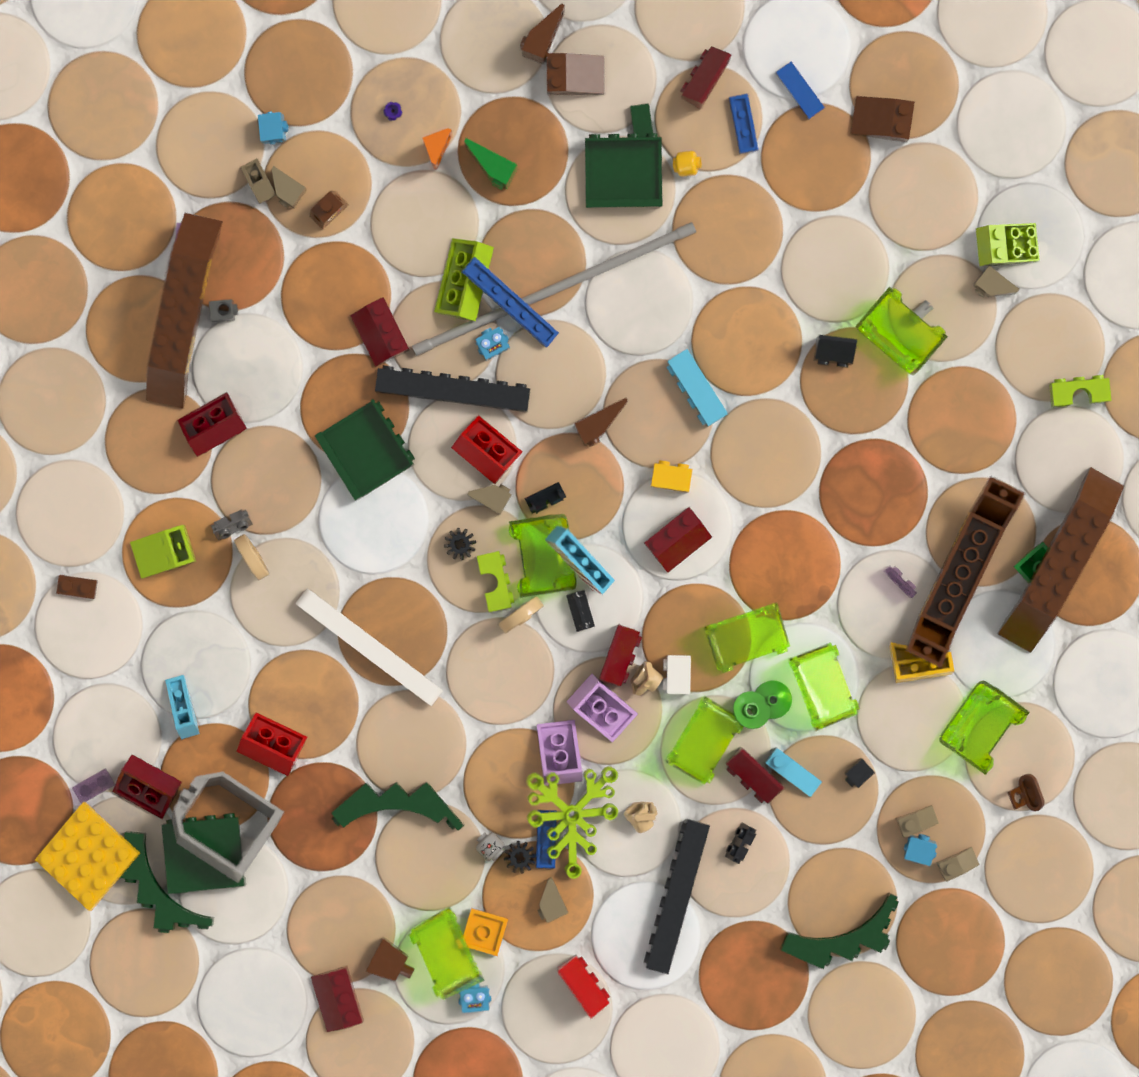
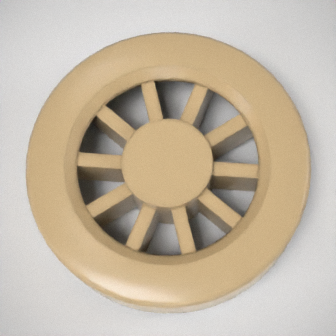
[234,534,269,580]
[499,596,544,634]

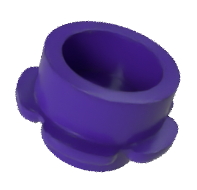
[383,102,402,121]

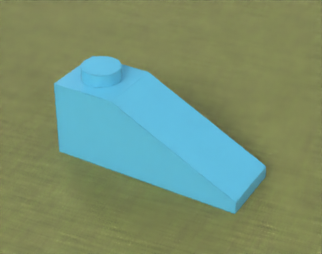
[165,675,200,739]
[764,748,822,797]

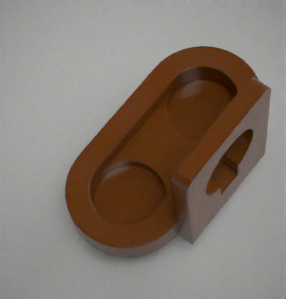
[1008,774,1045,811]

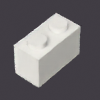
[663,655,691,694]

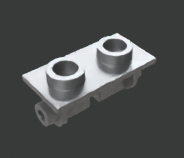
[211,509,253,540]

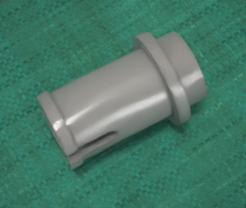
[909,300,933,324]

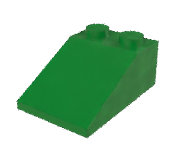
[464,138,518,190]

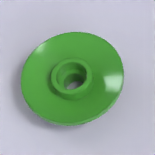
[755,681,792,719]
[733,691,770,729]

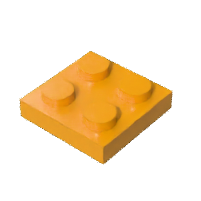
[461,908,508,956]

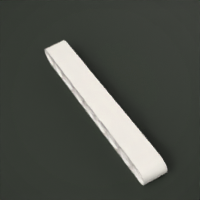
[295,588,443,706]

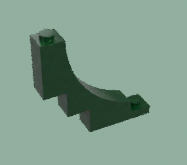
[331,782,464,831]

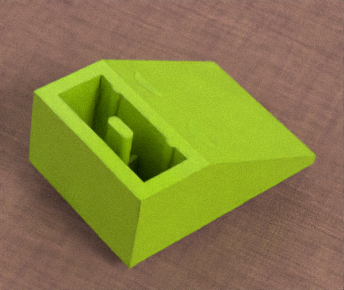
[976,223,1040,266]
[130,525,196,579]

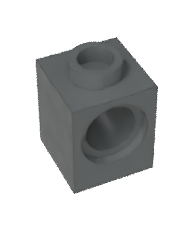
[209,299,238,322]

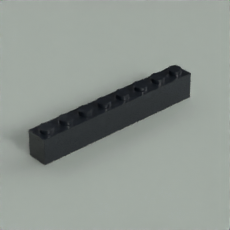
[375,365,531,412]
[643,818,710,974]

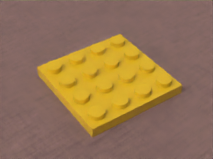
[35,802,140,911]

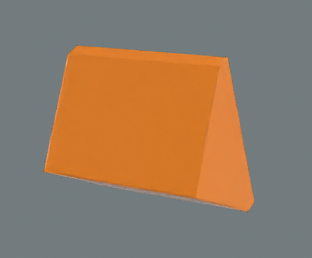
[423,128,453,169]

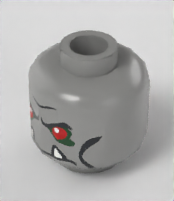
[476,832,505,861]

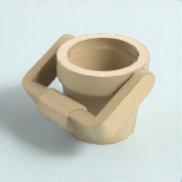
[631,661,663,696]
[624,802,658,833]

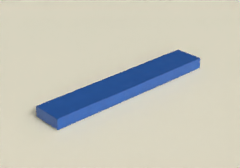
[461,257,559,347]

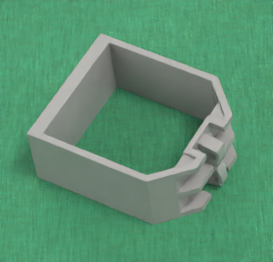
[171,772,284,883]

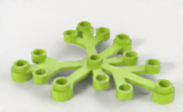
[526,766,618,879]

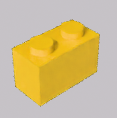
[651,460,693,492]

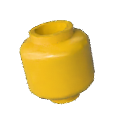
[673,151,702,177]

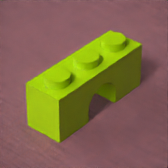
[1049,375,1111,407]
[477,551,515,612]

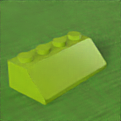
[434,238,494,321]

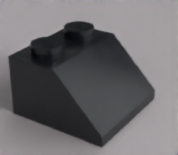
[814,335,857,368]

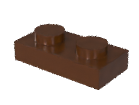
[56,575,98,599]

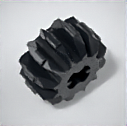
[444,528,477,560]
[504,841,536,874]

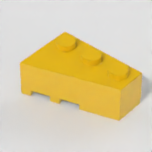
[889,642,954,683]

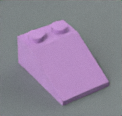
[567,674,638,742]
[537,720,582,786]

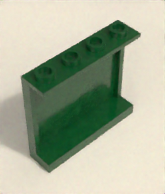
[585,133,663,208]
[314,399,415,501]
[161,813,246,894]

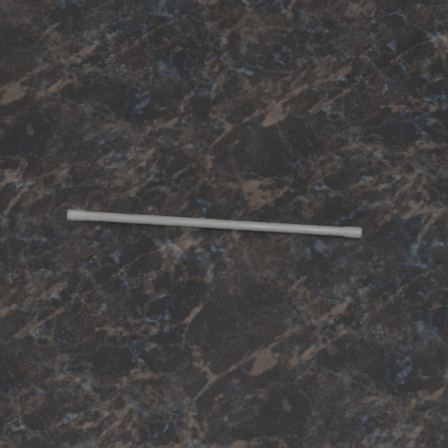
[412,222,696,356]

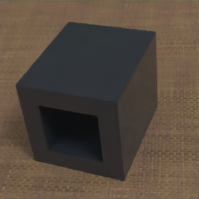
[844,758,875,788]

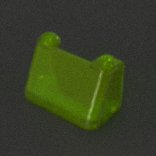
[856,287,948,376]
[509,514,577,598]
[703,603,790,673]
[787,642,860,731]
[939,680,1030,775]
[665,695,743,785]
[409,907,485,1000]

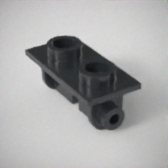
[524,482,566,514]
[566,590,595,632]
[725,822,757,864]

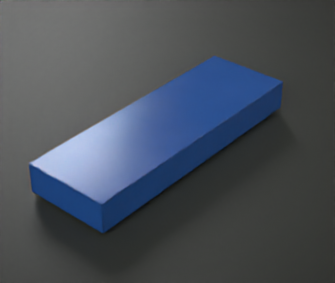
[776,61,825,119]
[729,94,759,154]
[536,810,557,868]

